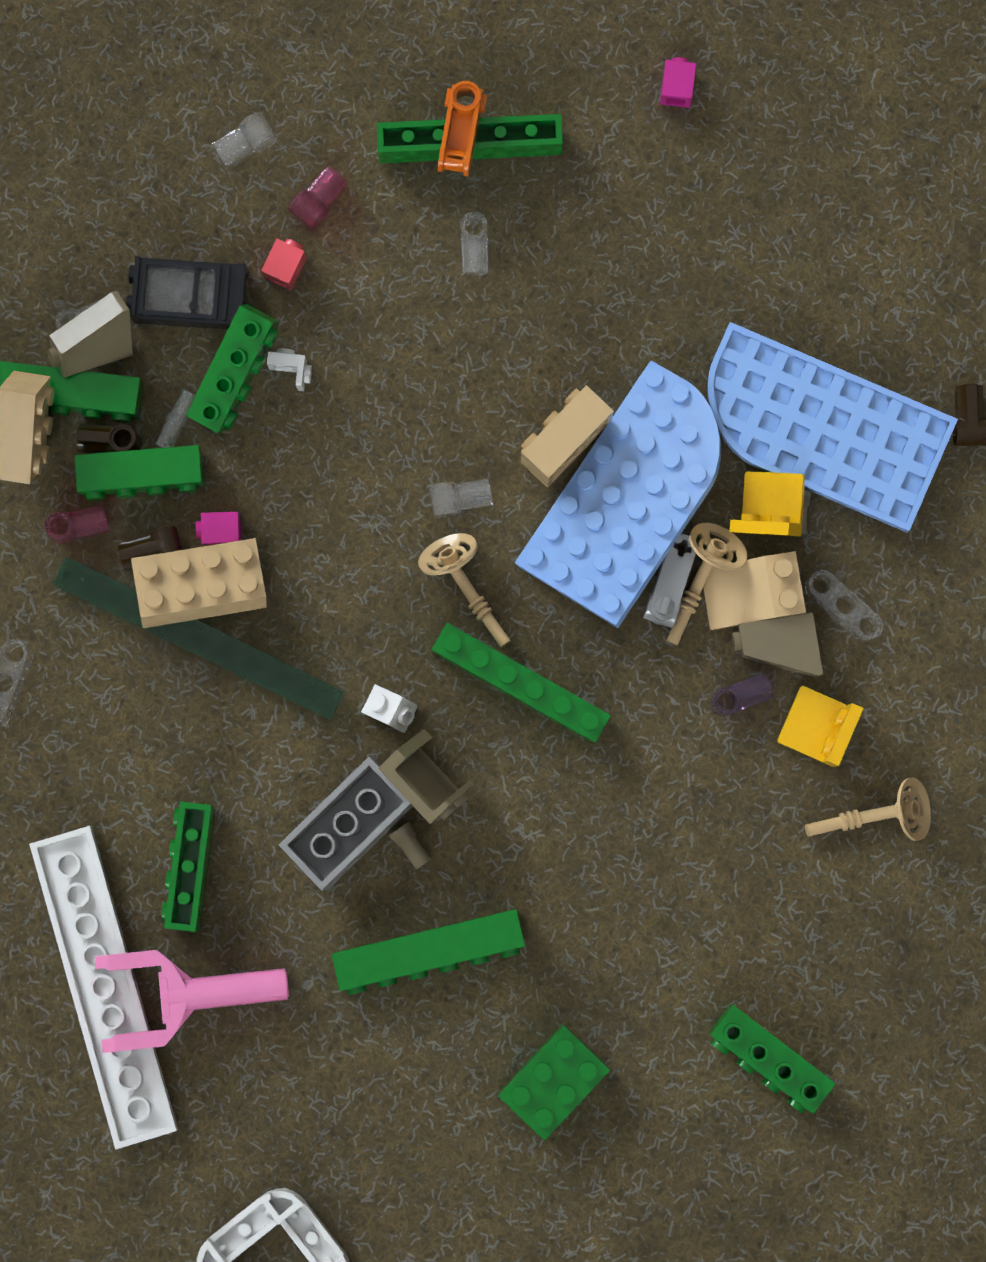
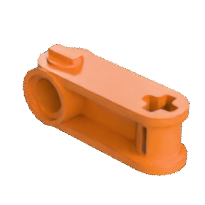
[438,81,487,177]

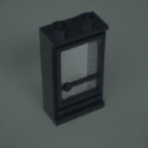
[126,256,249,329]

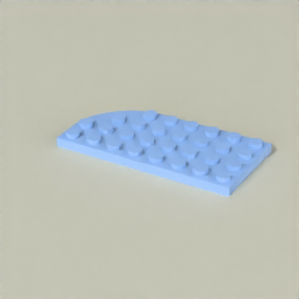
[707,322,958,533]
[515,361,721,628]

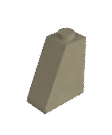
[47,291,133,377]
[732,613,823,677]

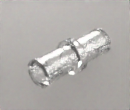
[154,389,196,448]

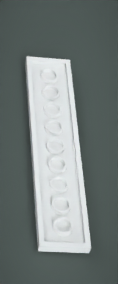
[29,826,178,1150]

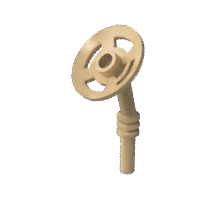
[666,523,747,646]
[418,533,511,648]
[805,778,931,841]

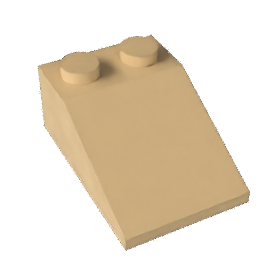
[703,551,806,631]

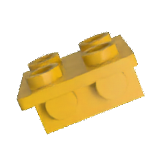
[729,471,805,536]
[777,686,864,767]

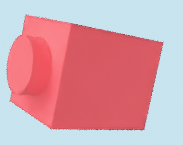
[261,239,307,291]

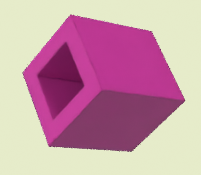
[660,57,696,108]
[196,512,242,546]

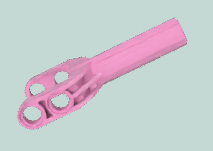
[94,950,289,1053]

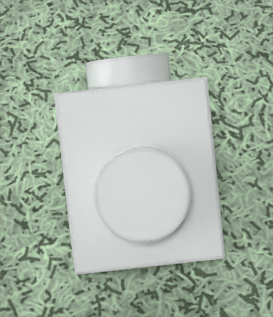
[267,348,312,391]
[361,684,417,733]

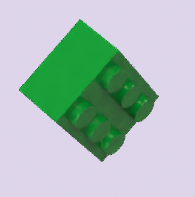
[498,1024,610,1141]

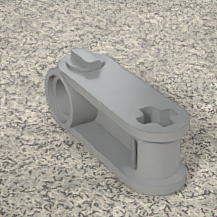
[643,534,696,628]

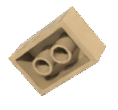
[0,371,55,484]
[521,385,614,488]

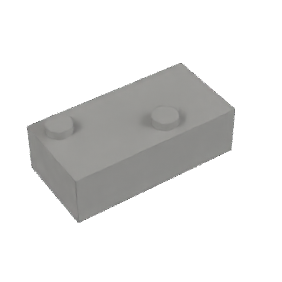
[279,757,413,891]

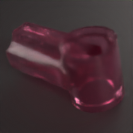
[288,166,348,230]
[45,505,110,544]

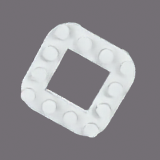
[197,1188,350,1262]

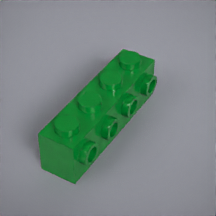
[186,304,280,433]
[74,445,205,501]
[161,801,216,932]
[708,1003,836,1114]

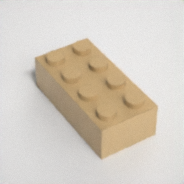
[131,538,267,628]

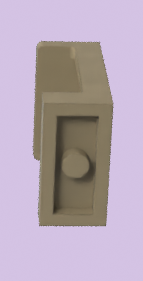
[378,729,474,824]

